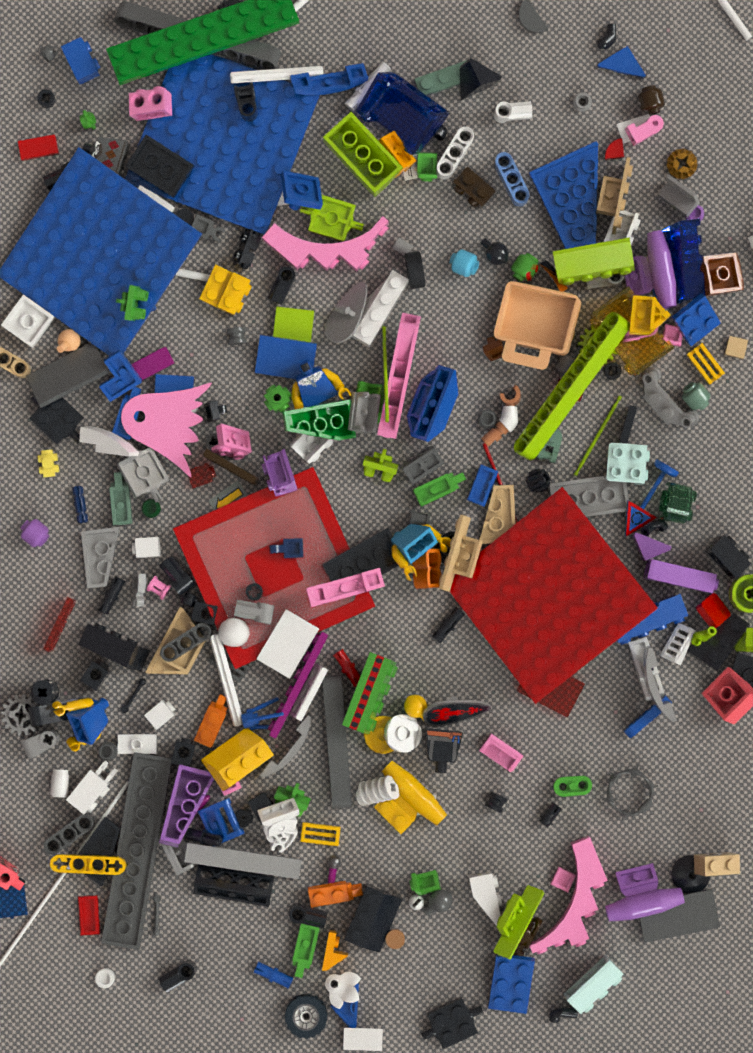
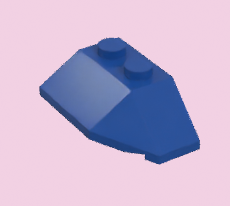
[407,365,458,442]

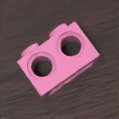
[129,86,172,121]

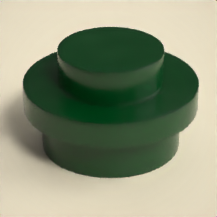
[142,499,161,518]

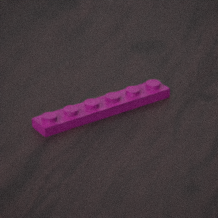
[267,632,329,739]

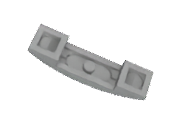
[643,646,677,722]
[259,714,311,778]

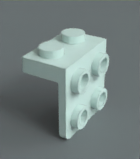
[606,443,650,485]

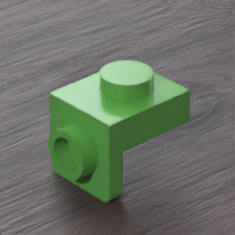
[416,152,437,181]
[410,870,441,896]

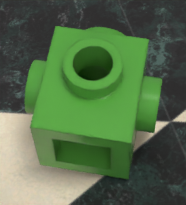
[264,385,291,413]

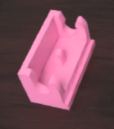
[479,733,523,772]

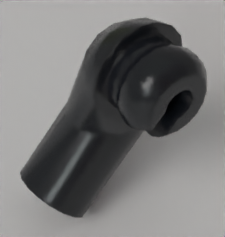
[597,24,616,50]
[641,518,668,536]
[549,1007,578,1023]

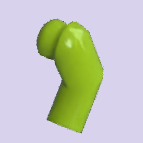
[691,626,717,646]

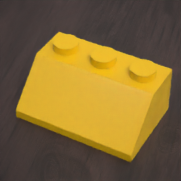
[201,728,274,791]

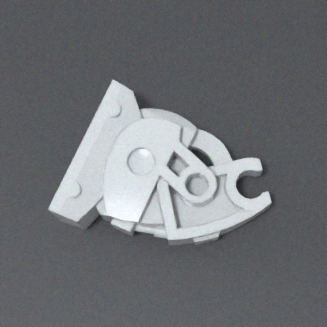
[257,798,300,853]

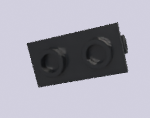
[233,229,261,270]

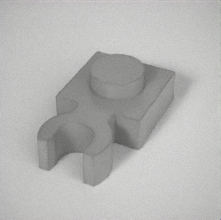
[132,574,148,607]

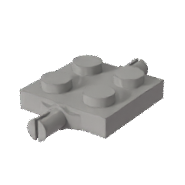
[117,442,169,503]

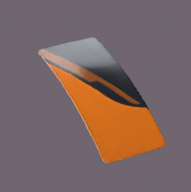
[539,260,568,292]

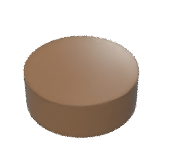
[386,929,405,949]

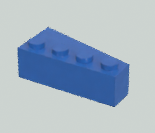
[615,594,689,645]

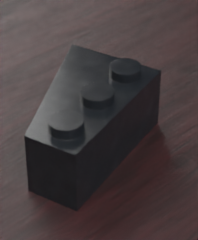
[78,623,151,671]

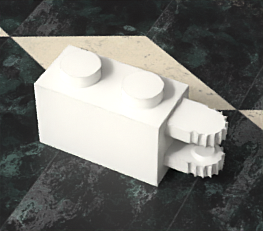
[66,761,118,814]

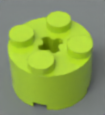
[728,574,753,613]

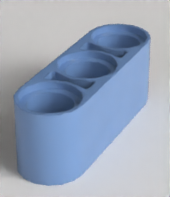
[494,152,529,207]

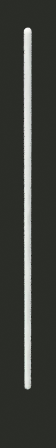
[0,781,129,967]

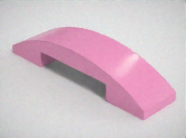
[306,568,385,607]

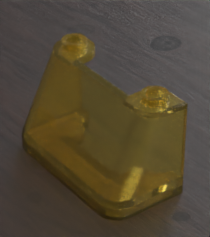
[590,286,674,376]

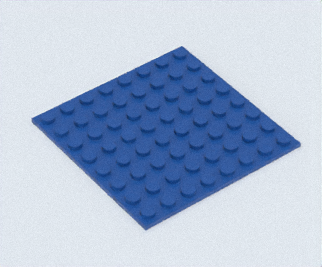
[125,54,320,235]
[0,147,202,356]

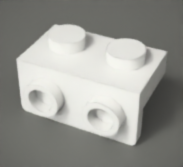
[603,210,641,245]
[290,434,334,464]

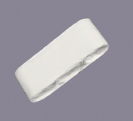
[436,127,474,180]

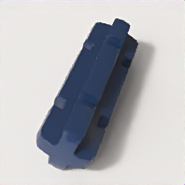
[72,486,88,524]

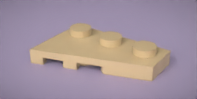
[479,485,516,544]

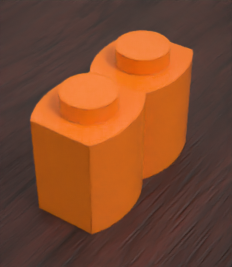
[413,549,442,589]

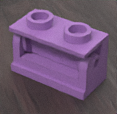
[261,449,298,497]

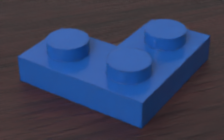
[99,350,142,402]

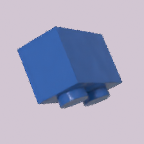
[61,37,101,85]

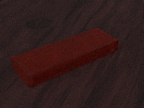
[43,597,76,652]

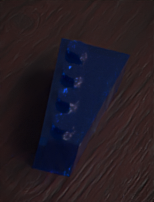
[662,218,705,304]

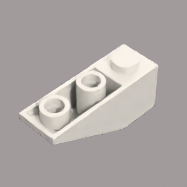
[469,871,503,926]

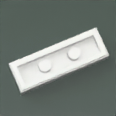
[290,663,328,721]

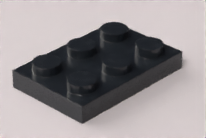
[125,135,195,198]

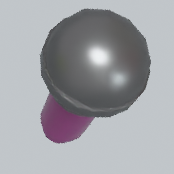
[328,855,341,883]

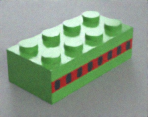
[342,652,398,734]

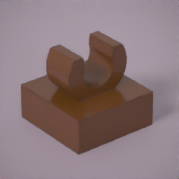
[482,336,504,361]

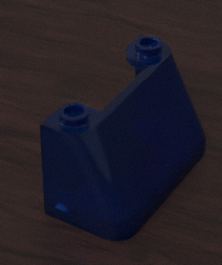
[356,72,450,155]

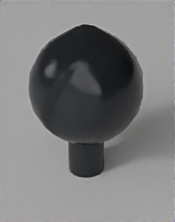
[481,238,509,265]

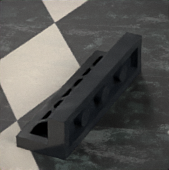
[193,864,274,907]

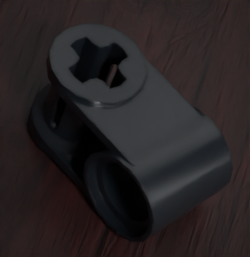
[234,82,258,122]

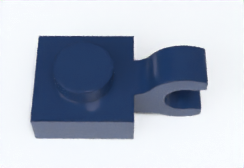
[269,538,304,559]

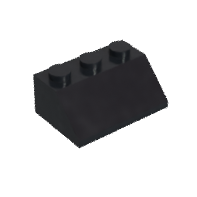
[344,883,403,953]

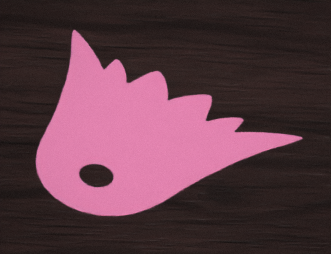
[121,383,212,477]

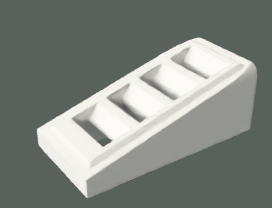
[660,623,696,666]

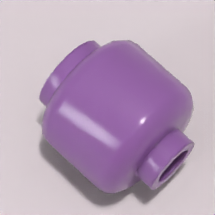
[20,519,50,547]

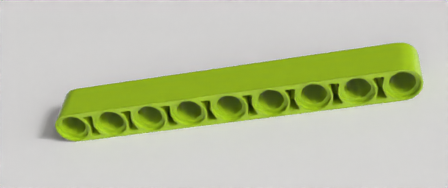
[514,312,630,460]

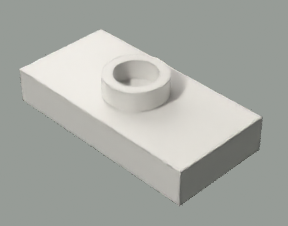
[118,734,157,754]

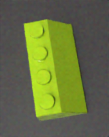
[323,112,403,197]
[553,237,635,285]

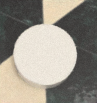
[95,968,115,988]

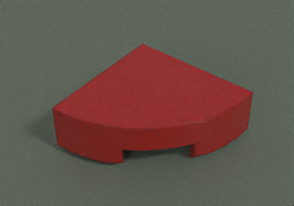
[605,138,624,160]

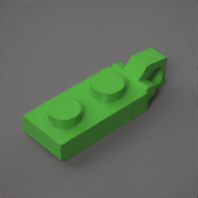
[413,472,466,507]
[292,923,320,978]

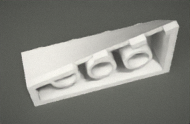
[352,270,409,348]

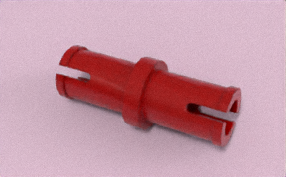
[333,649,361,687]

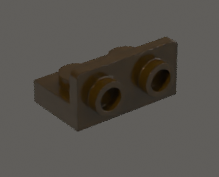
[452,166,496,209]

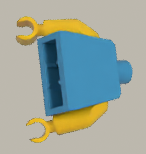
[391,524,451,581]

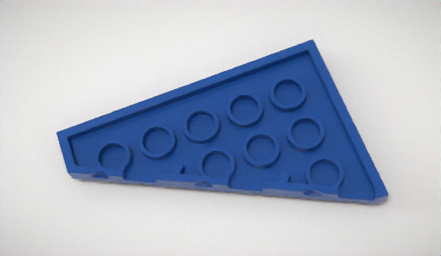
[529,141,598,249]

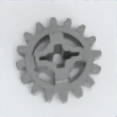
[1,694,38,736]

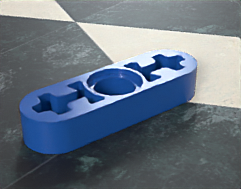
[623,695,672,739]

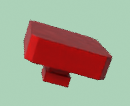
[696,593,731,628]

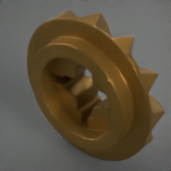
[667,148,698,179]

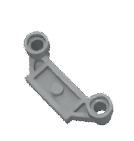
[643,367,699,428]

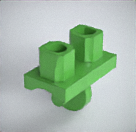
[116,285,149,321]
[274,782,311,817]

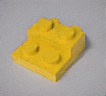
[199,264,252,316]

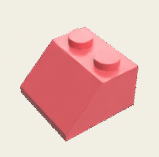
[702,667,753,725]

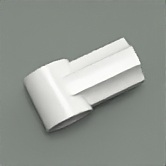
[493,101,532,123]

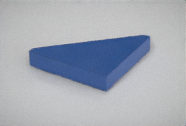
[597,46,646,78]
[330,983,359,1028]

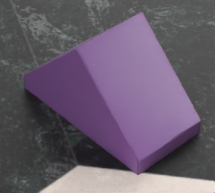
[632,532,671,561]

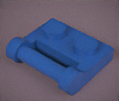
[198,798,245,846]

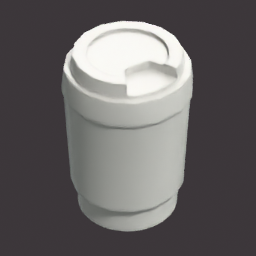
[50,770,69,798]

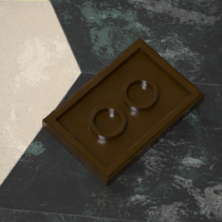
[203,449,259,486]

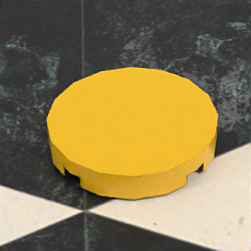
[364,715,394,754]

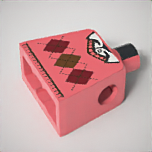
[0,856,26,891]

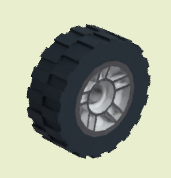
[285,993,328,1039]

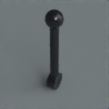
[121,678,146,713]

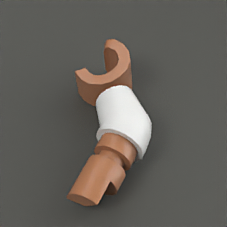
[481,385,522,446]

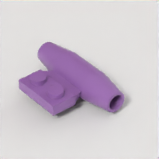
[625,230,676,309]
[605,863,685,922]

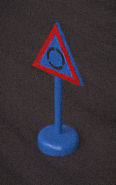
[625,459,679,537]

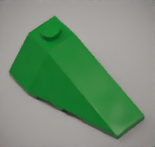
[282,399,356,441]

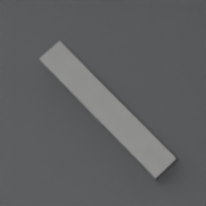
[184,842,302,879]

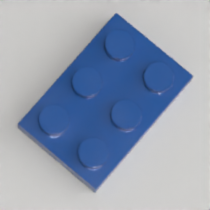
[488,954,535,1014]

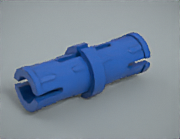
[253,961,294,989]

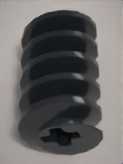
[31,679,59,705]

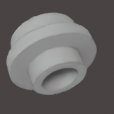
[573,92,592,112]

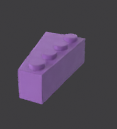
[159,764,214,848]

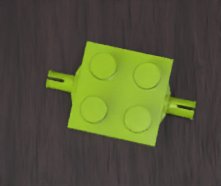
[300,194,364,242]

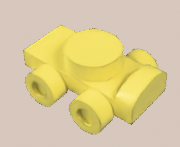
[38,450,59,478]

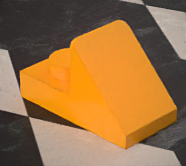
[322,929,348,971]

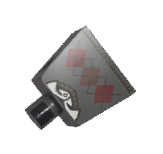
[82,137,130,176]

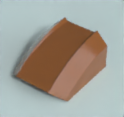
[693,252,744,297]

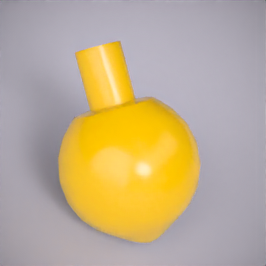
[404,694,427,721]

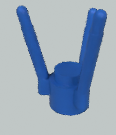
[242,697,284,730]

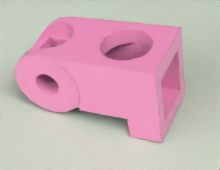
[624,115,664,146]

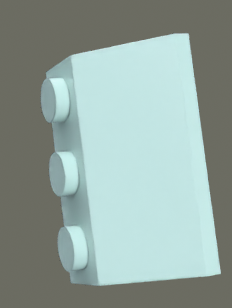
[564,955,624,1014]

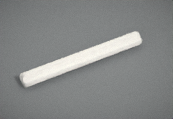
[230,66,323,84]
[209,634,243,726]

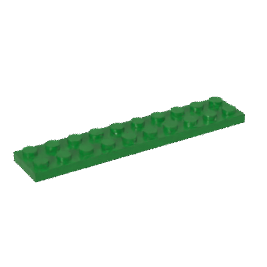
[106,0,299,86]

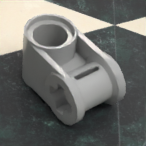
[21,729,60,759]

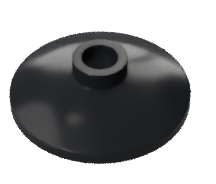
[672,855,710,893]

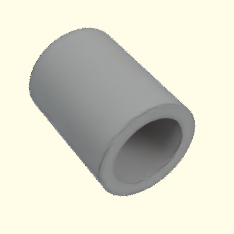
[392,237,414,256]

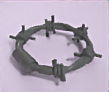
[602,765,659,821]

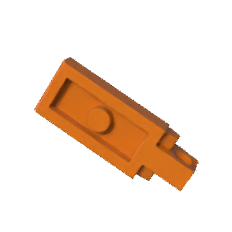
[194,694,228,748]
[308,881,363,908]

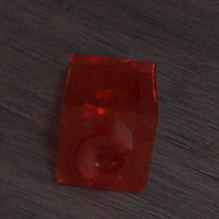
[188,463,216,489]

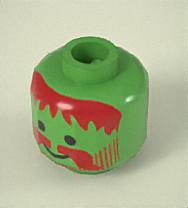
[511,253,539,282]

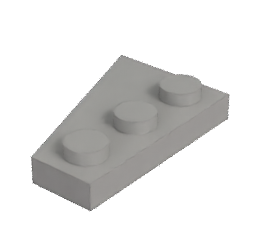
[81,527,120,589]

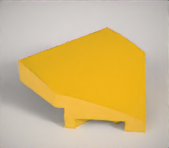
[629,295,671,335]

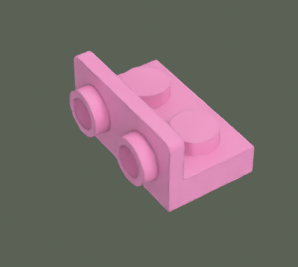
[211,424,252,460]

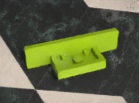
[494,885,545,959]

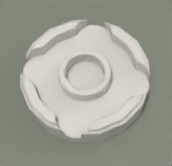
[384,714,422,753]

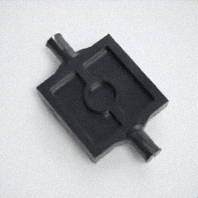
[29,395,84,446]
[421,997,484,1049]

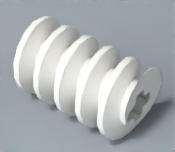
[356,776,399,806]

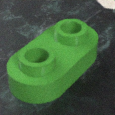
[553,775,592,797]

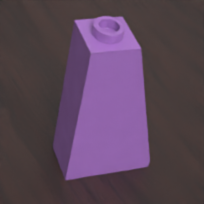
[643,559,719,594]

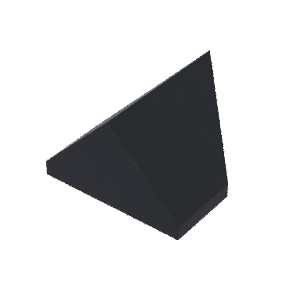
[460,58,502,101]

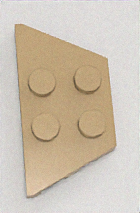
[146,607,206,674]

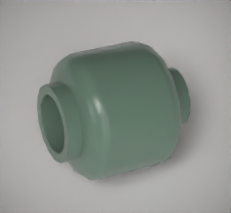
[682,382,711,410]

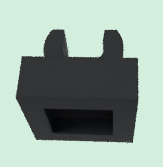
[204,400,227,423]

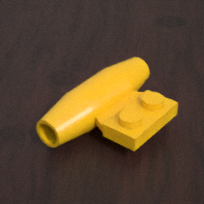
[374,761,447,834]

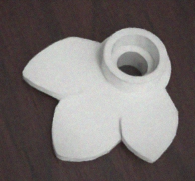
[325,972,361,1009]

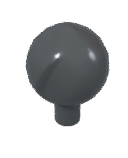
[424,889,452,916]

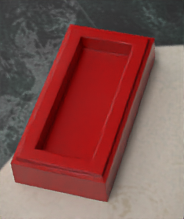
[18,134,59,161]
[78,895,100,936]

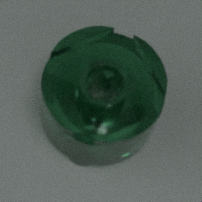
[659,482,697,524]

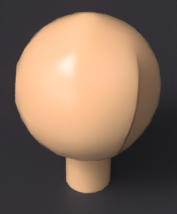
[57,329,81,353]

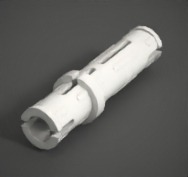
[344,61,391,112]

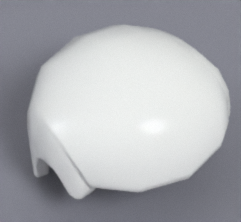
[218,618,250,647]

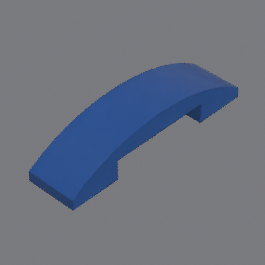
[290,63,368,95]

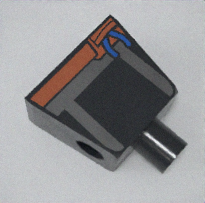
[426,728,463,773]

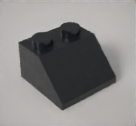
[705,535,751,579]

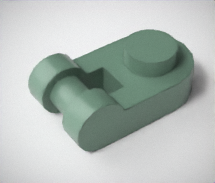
[537,429,562,463]

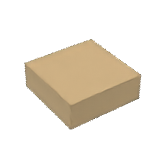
[724,336,748,359]

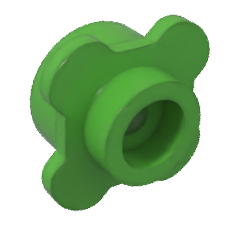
[80,110,96,130]

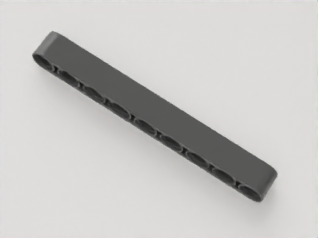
[114,1,281,70]

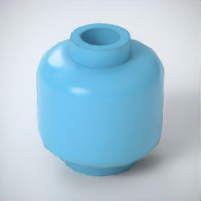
[449,249,479,277]

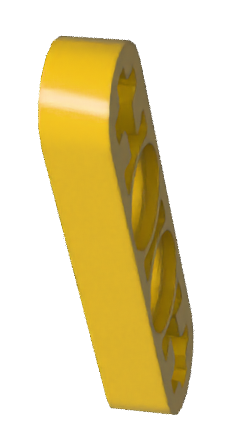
[50,854,127,875]

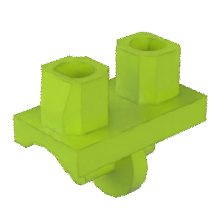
[363,448,399,482]

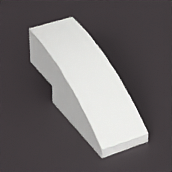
[79,426,139,456]
[628,637,664,702]

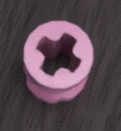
[146,576,171,600]

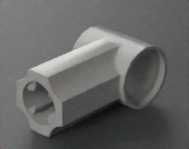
[586,273,624,290]
[234,600,274,625]

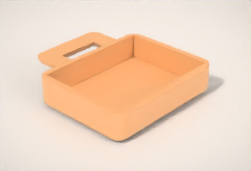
[494,281,581,370]

